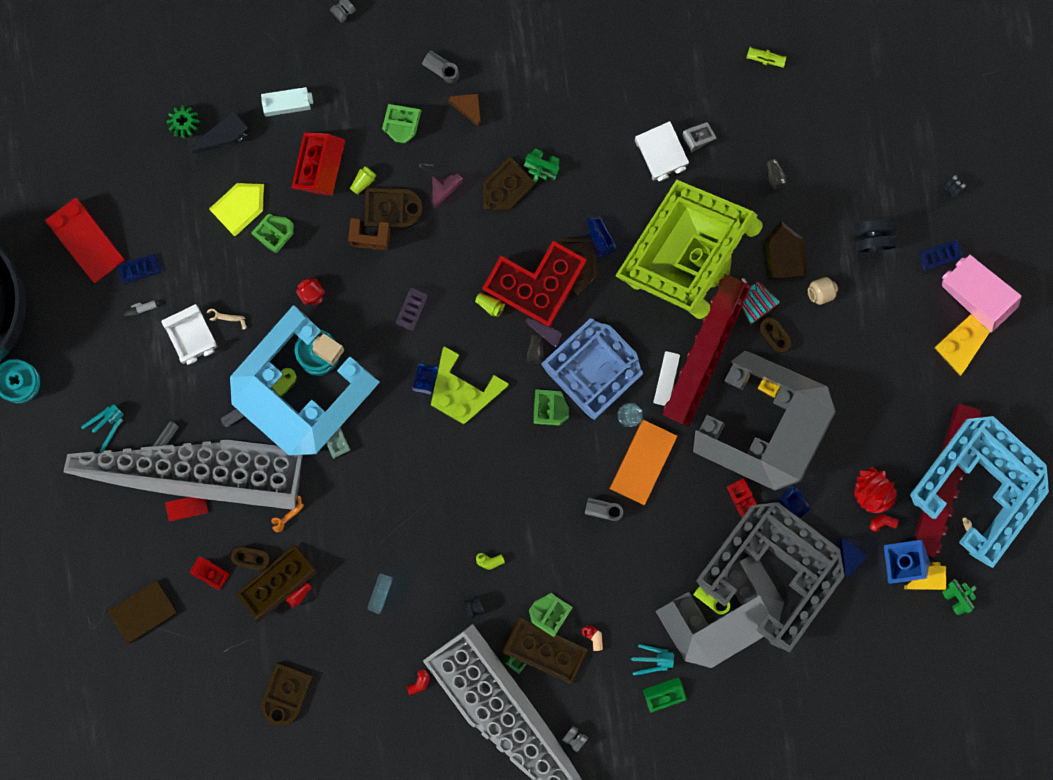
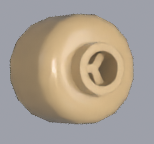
[808,277,838,305]

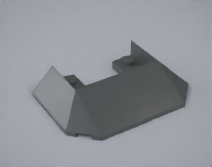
[655,556,784,668]

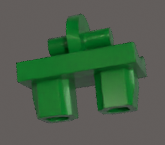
[523,149,560,182]
[942,578,977,615]

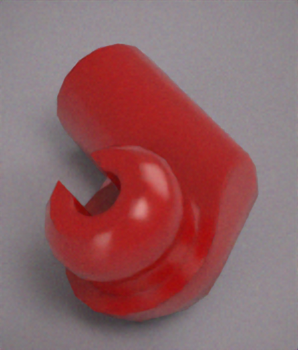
[870,514,899,532]
[407,669,430,695]

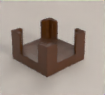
[348,218,391,251]

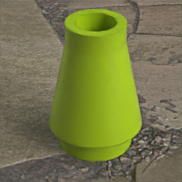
[350,166,377,195]
[475,292,505,317]

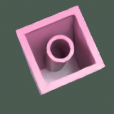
[942,255,1022,333]

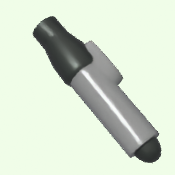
[122,300,159,318]

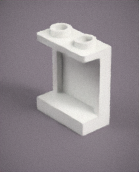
[635,122,689,182]
[161,304,218,365]

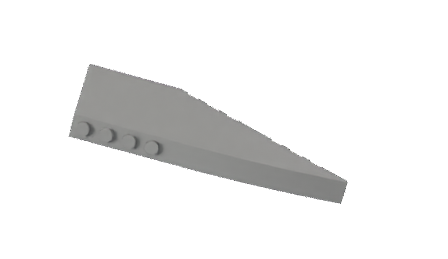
[64,440,303,510]
[423,624,582,780]

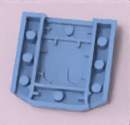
[541,318,643,420]

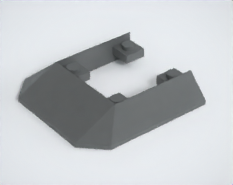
[693,350,836,491]
[696,502,845,652]

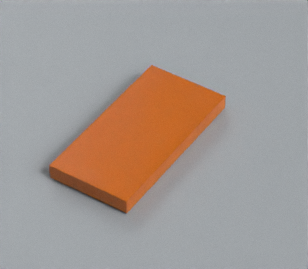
[610,420,677,505]

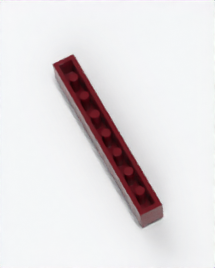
[663,274,751,426]
[913,404,982,558]

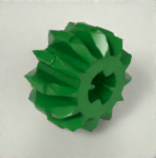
[167,105,200,138]

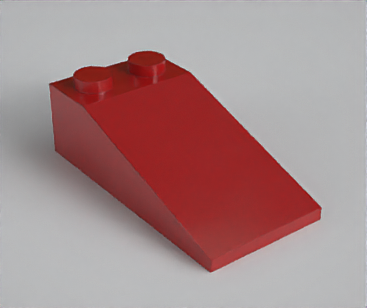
[45,198,125,284]

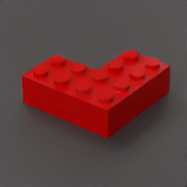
[482,241,588,327]

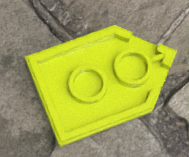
[209,183,264,237]

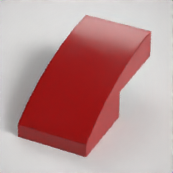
[727,478,757,518]
[165,497,209,522]

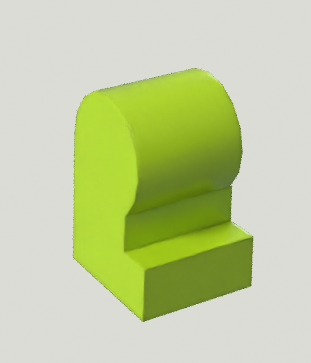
[271,368,297,398]

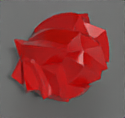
[854,467,897,513]

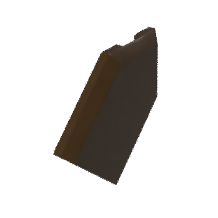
[483,156,537,210]
[765,221,807,280]
[559,238,597,296]

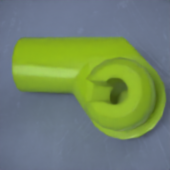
[476,553,505,570]

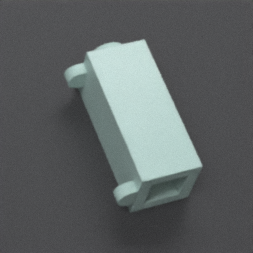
[261,87,313,116]

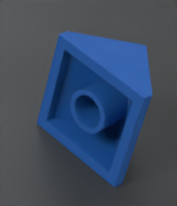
[884,540,930,584]

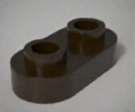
[760,318,791,353]
[231,547,270,570]

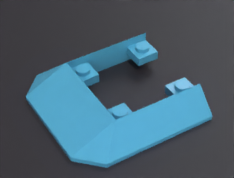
[230,305,380,455]
[910,416,1049,568]

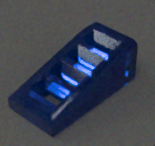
[587,216,617,257]
[919,240,963,271]
[117,254,161,285]

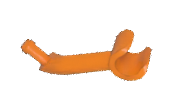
[272,496,304,532]

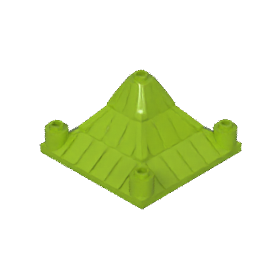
[616,180,762,319]

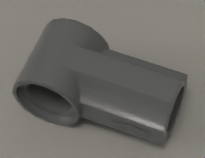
[422,51,459,83]
[585,498,623,522]

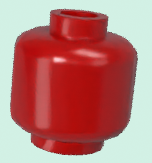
[296,277,325,307]

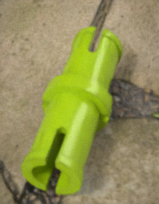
[747,47,787,68]

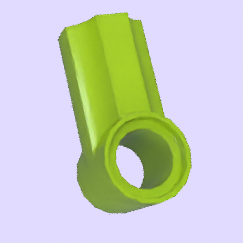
[693,586,730,615]

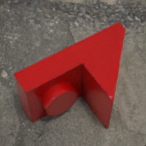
[189,557,229,590]

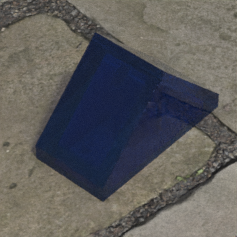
[412,364,438,397]
[777,485,812,519]
[840,539,867,578]

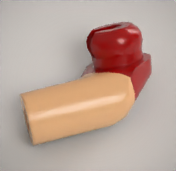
[582,625,603,651]

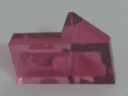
[432,174,463,208]

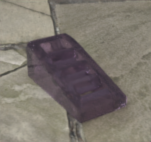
[396,288,429,331]
[526,318,563,347]

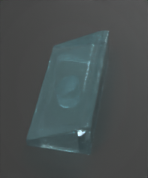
[367,573,393,614]

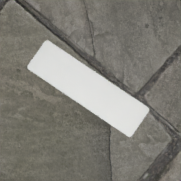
[654,351,680,406]

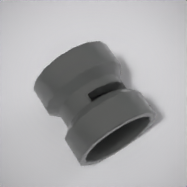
[330,0,356,23]
[562,725,588,753]

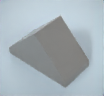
[682,122,717,153]

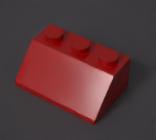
[291,133,345,195]

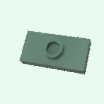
[326,428,351,458]

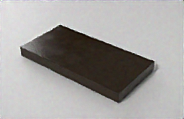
[236,544,317,622]
[502,617,588,685]

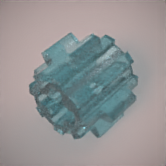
[617,403,643,427]

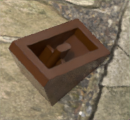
[449,94,481,126]

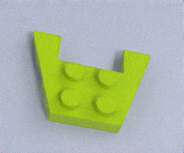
[431,346,509,424]

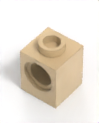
[312,333,344,365]

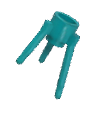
[82,405,124,453]
[631,644,674,675]

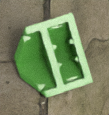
[382,104,422,143]
[251,214,294,253]
[534,389,569,426]
[529,593,573,637]

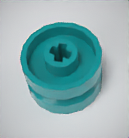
[295,330,339,376]
[0,359,40,403]

